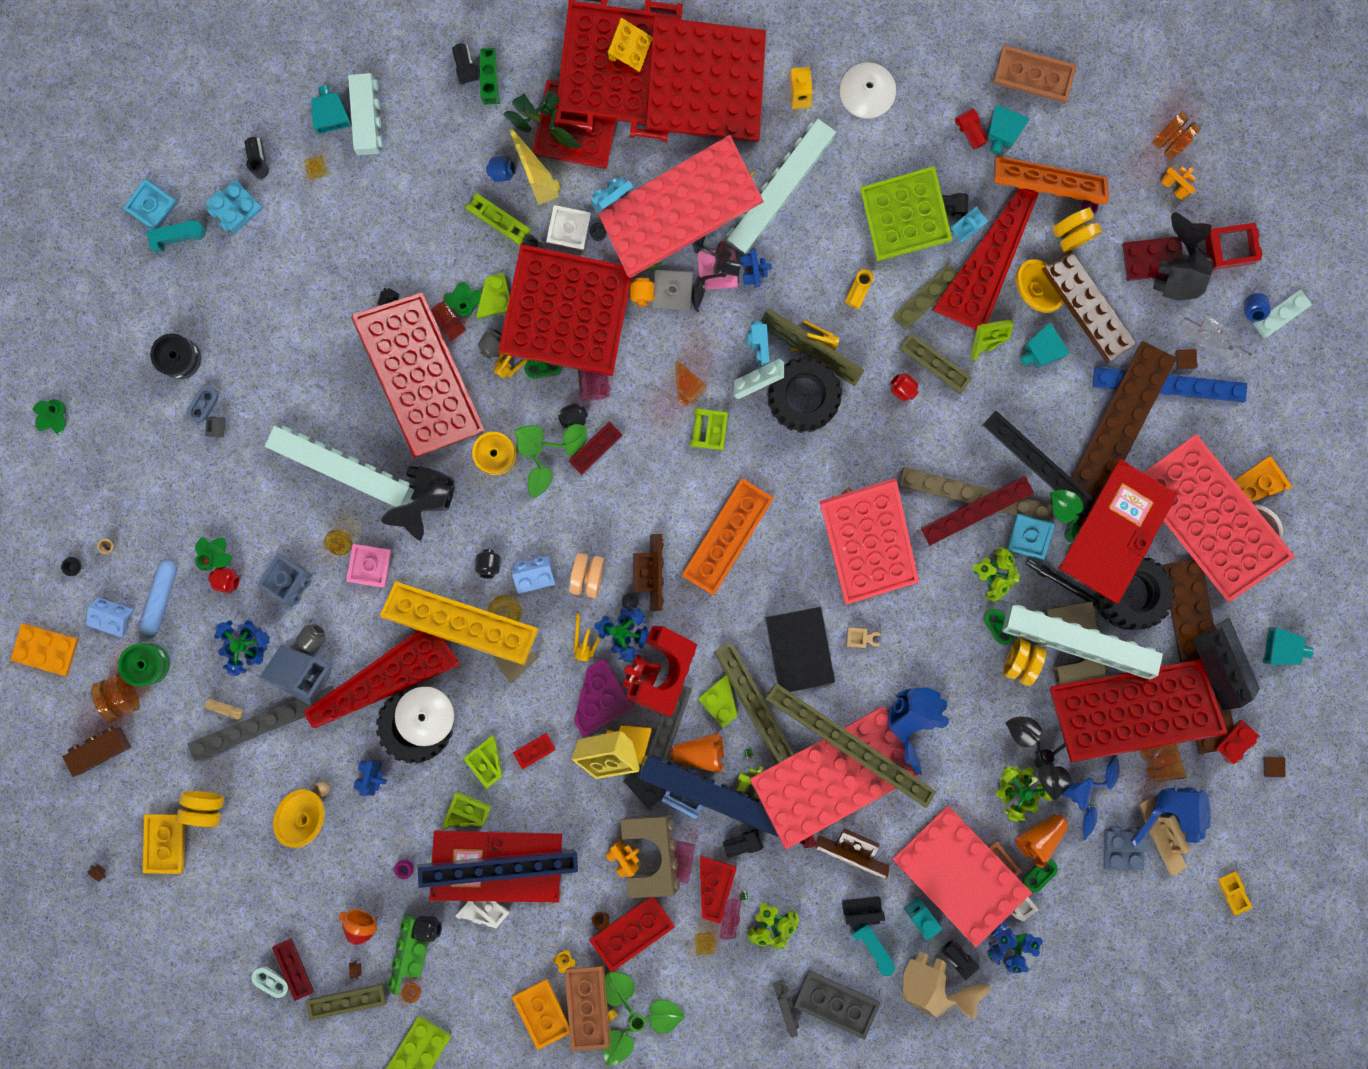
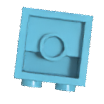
[590,177,633,214]
[205,179,263,234]
[746,321,769,368]

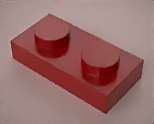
[513,732,556,769]

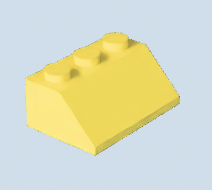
[571,731,640,779]

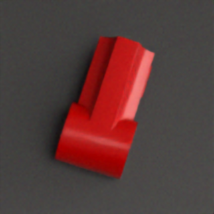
[955,108,989,150]

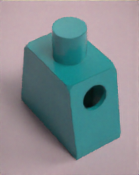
[311,85,352,134]
[986,104,1030,155]
[1019,323,1070,368]
[1263,627,1314,665]
[903,897,942,940]

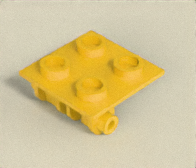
[608,18,652,72]

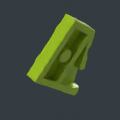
[477,273,510,319]
[970,319,1014,360]
[698,675,738,728]
[442,791,492,828]

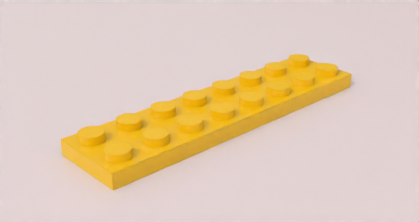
[380,581,539,666]

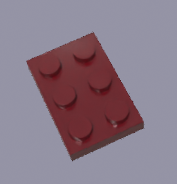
[1122,237,1183,281]

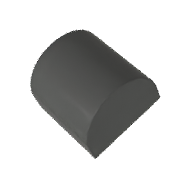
[205,416,226,438]

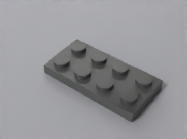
[793,970,881,1040]

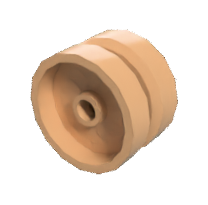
[569,552,605,599]

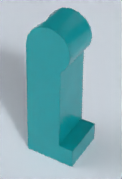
[146,220,206,253]
[850,922,895,976]

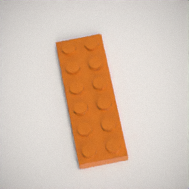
[994,155,1109,205]
[681,478,774,596]

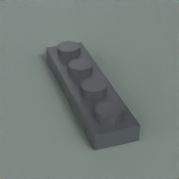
[648,685,692,762]

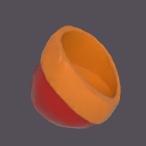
[338,909,377,945]

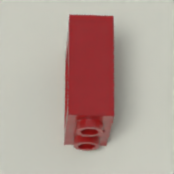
[1205,223,1263,270]

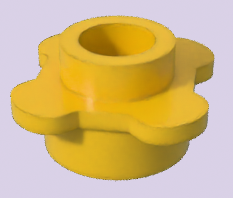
[553,950,576,973]

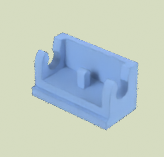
[662,791,702,819]

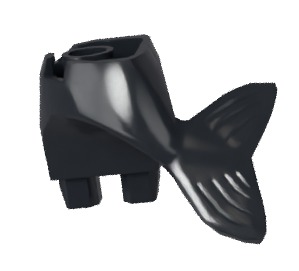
[1153,212,1213,301]
[381,466,455,541]

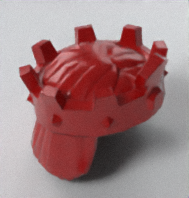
[622,654,661,689]

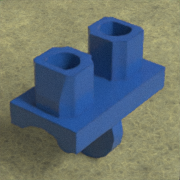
[740,249,772,288]
[353,760,387,796]

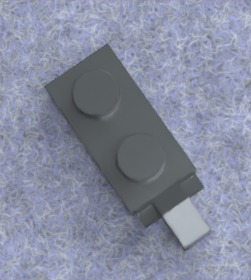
[772,979,800,1038]

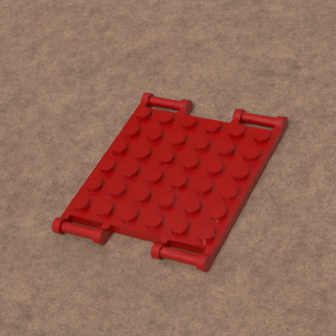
[554,0,683,142]

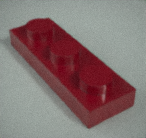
[568,421,623,475]
[272,938,314,1001]

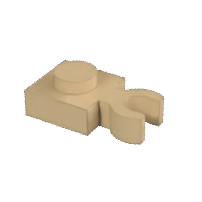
[846,627,881,648]

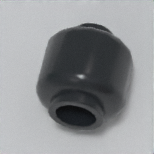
[558,403,588,429]
[475,549,500,579]
[412,915,442,942]

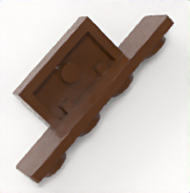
[633,534,664,611]
[815,828,889,879]

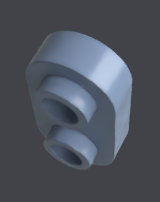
[187,386,218,423]

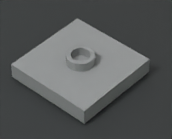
[652,270,693,311]

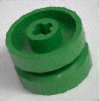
[118,643,170,686]

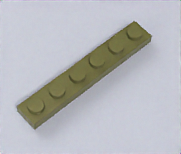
[761,308,865,386]

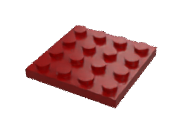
[532,80,616,169]

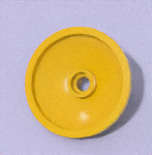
[1016,259,1063,313]
[273,789,325,848]

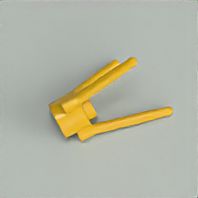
[790,320,839,352]
[493,354,529,379]
[572,613,602,662]

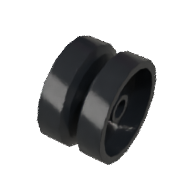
[150,333,202,379]

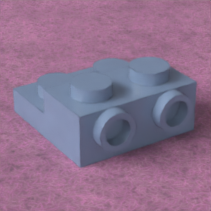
[257,553,313,607]
[1104,826,1147,870]

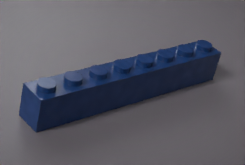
[636,754,779,837]
[417,849,578,888]

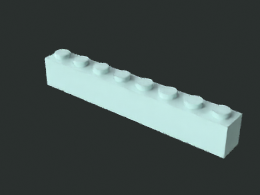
[726,119,836,255]
[264,425,414,507]
[1002,605,1163,680]

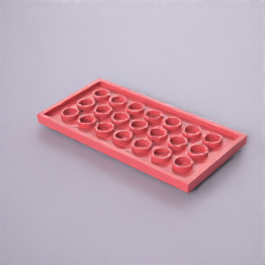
[598,135,764,278]
[1143,434,1295,603]
[749,706,920,849]

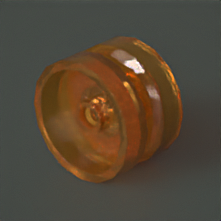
[1151,110,1202,161]
[91,673,140,722]

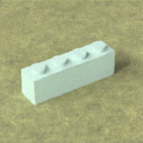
[348,73,383,155]

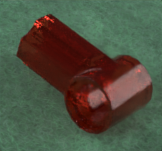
[431,301,467,341]

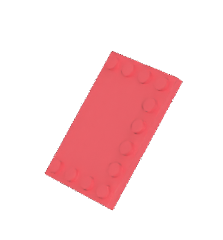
[819,478,919,605]
[893,805,1032,947]

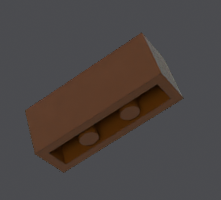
[62,726,131,777]

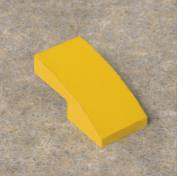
[1217,871,1253,916]

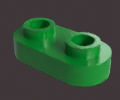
[524,360,563,379]
[983,609,1014,645]
[1023,859,1058,892]

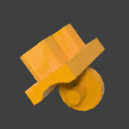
[1160,166,1196,200]
[605,839,640,878]

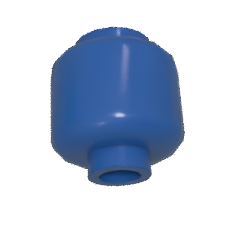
[486,156,516,182]
[1243,293,1271,322]

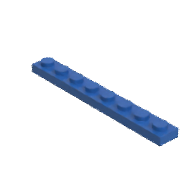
[1092,367,1247,403]

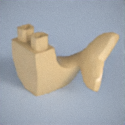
[902,951,990,1019]

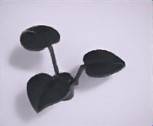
[692,236,741,312]
[1005,716,1071,801]

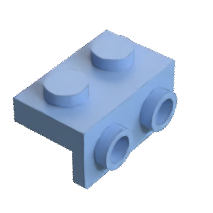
[512,557,555,594]
[86,598,133,638]

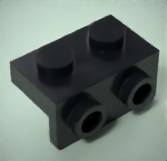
[842,896,885,927]

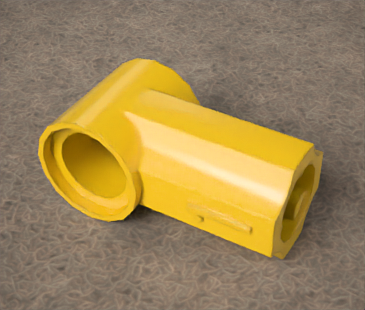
[844,269,873,309]

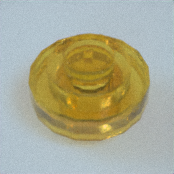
[324,529,353,556]

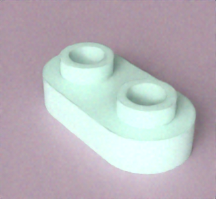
[252,966,289,998]

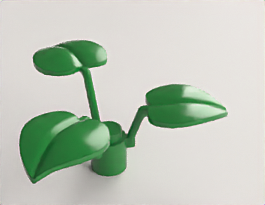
[1050,490,1083,579]

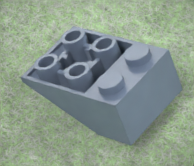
[260,645,331,706]

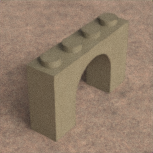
[1042,602,1108,685]
[620,814,680,898]

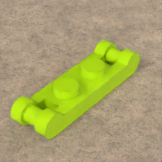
[465,192,531,246]

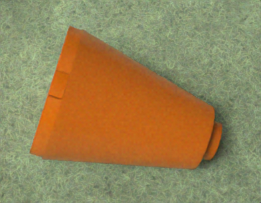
[670,733,724,773]
[1015,814,1068,867]

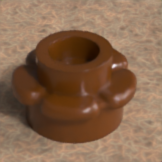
[87,864,106,882]
[592,912,610,931]
[349,960,362,980]

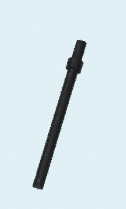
[1025,558,1099,607]

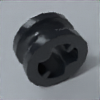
[589,223,607,241]
[622,593,639,610]

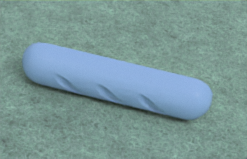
[140,560,177,637]

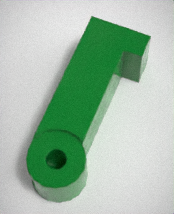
[479,48,500,105]

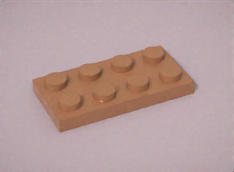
[993,45,1077,103]
[565,966,611,1051]

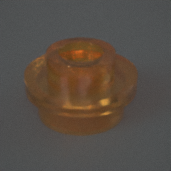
[401,983,421,1003]

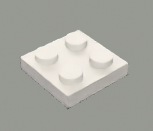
[546,205,592,251]

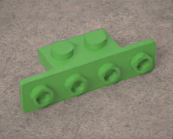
[387,913,428,995]

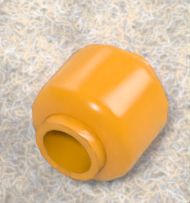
[630,278,655,307]

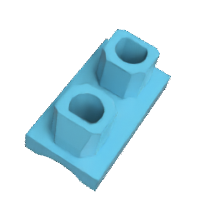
[950,206,988,244]

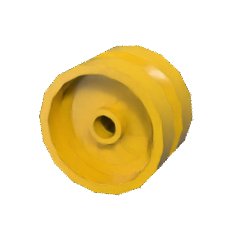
[1052,208,1103,252]
[472,432,517,476]
[1002,637,1047,687]
[176,791,225,827]

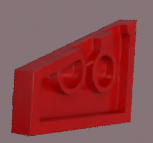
[700,855,737,924]

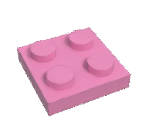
[697,249,738,290]
[346,544,392,588]

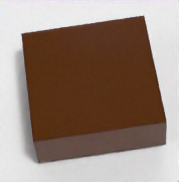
[1175,349,1198,370]
[1263,757,1286,777]

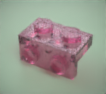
[578,370,610,400]

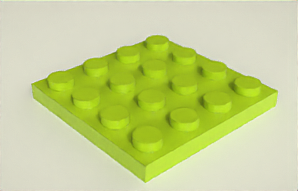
[860,166,953,262]

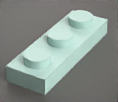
[1253,290,1312,338]
[733,359,784,399]

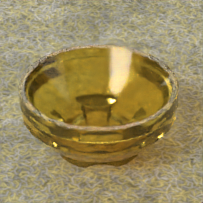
[487,595,522,622]

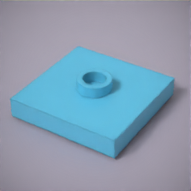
[123,178,178,230]
[1006,513,1055,560]

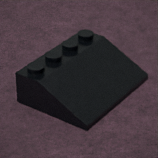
[764,607,835,692]
[1192,618,1260,710]

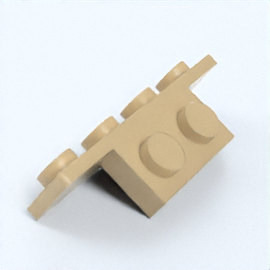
[1138,797,1191,876]

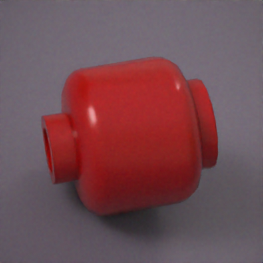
[890,373,919,402]
[208,567,240,594]

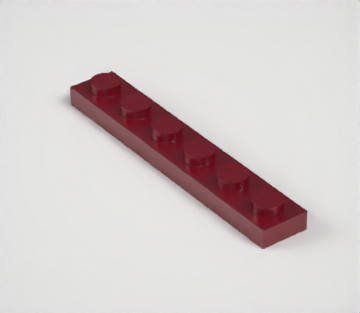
[920,475,1034,546]

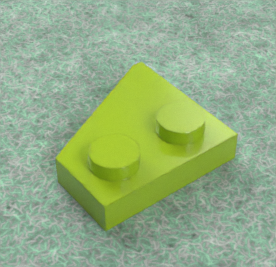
[463,735,503,789]

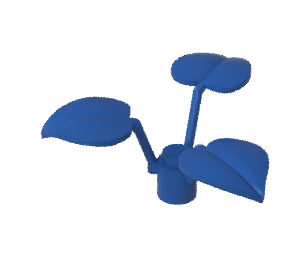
[1061,755,1120,840]

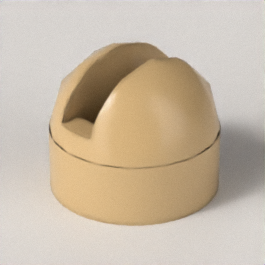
[97,539,114,555]
[314,781,331,798]

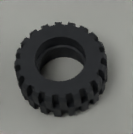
[767,357,842,433]
[1094,557,1175,630]
[376,688,454,764]

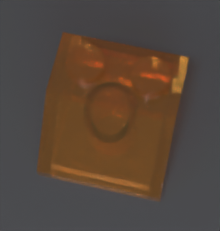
[675,360,707,408]
[1139,744,1187,782]

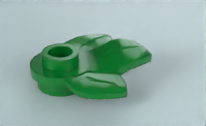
[444,282,482,318]
[32,399,66,435]
[195,537,233,571]

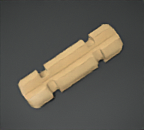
[205,699,244,720]

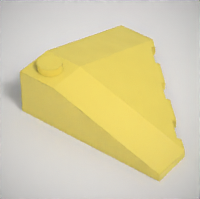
[509,129,561,205]

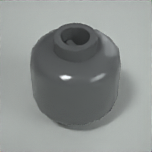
[478,329,502,359]
[296,624,326,653]

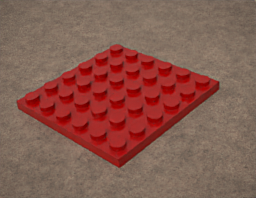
[646,16,766,143]
[498,244,631,376]

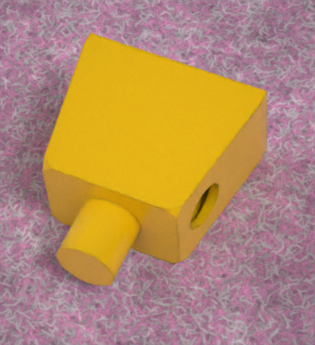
[788,67,813,109]
[606,724,652,764]

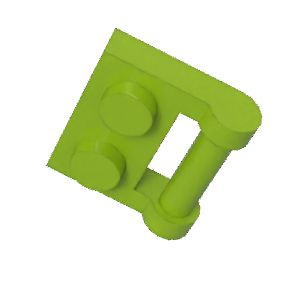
[689,408,728,451]

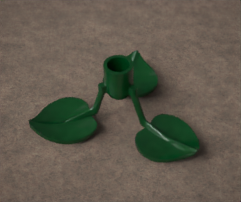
[503,91,583,149]

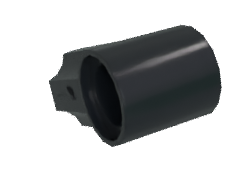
[452,43,479,85]
[244,137,269,179]
[942,193,969,216]
[723,829,764,858]
[941,939,980,980]

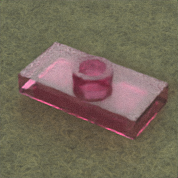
[674,840,696,884]
[720,898,742,940]

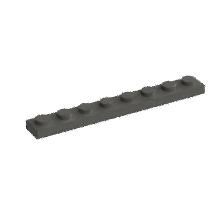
[187,686,334,761]

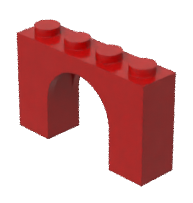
[625,625,698,717]

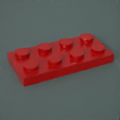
[589,897,675,972]

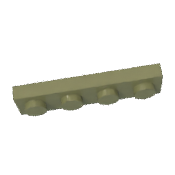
[893,264,957,330]
[899,333,972,394]
[305,983,387,1021]

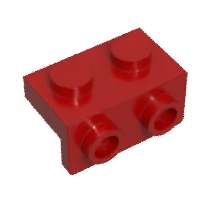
[1214,719,1259,764]

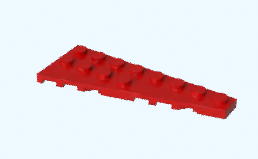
[932,188,1039,331]
[303,630,460,729]

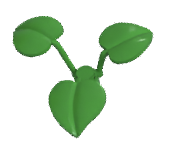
[514,424,587,498]
[602,971,685,1066]

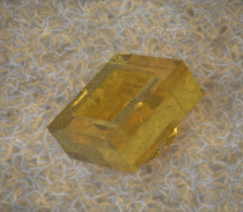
[304,156,328,180]
[694,932,716,955]

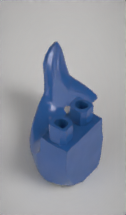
[888,687,949,775]
[1132,787,1211,845]

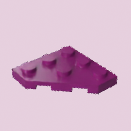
[574,658,634,738]

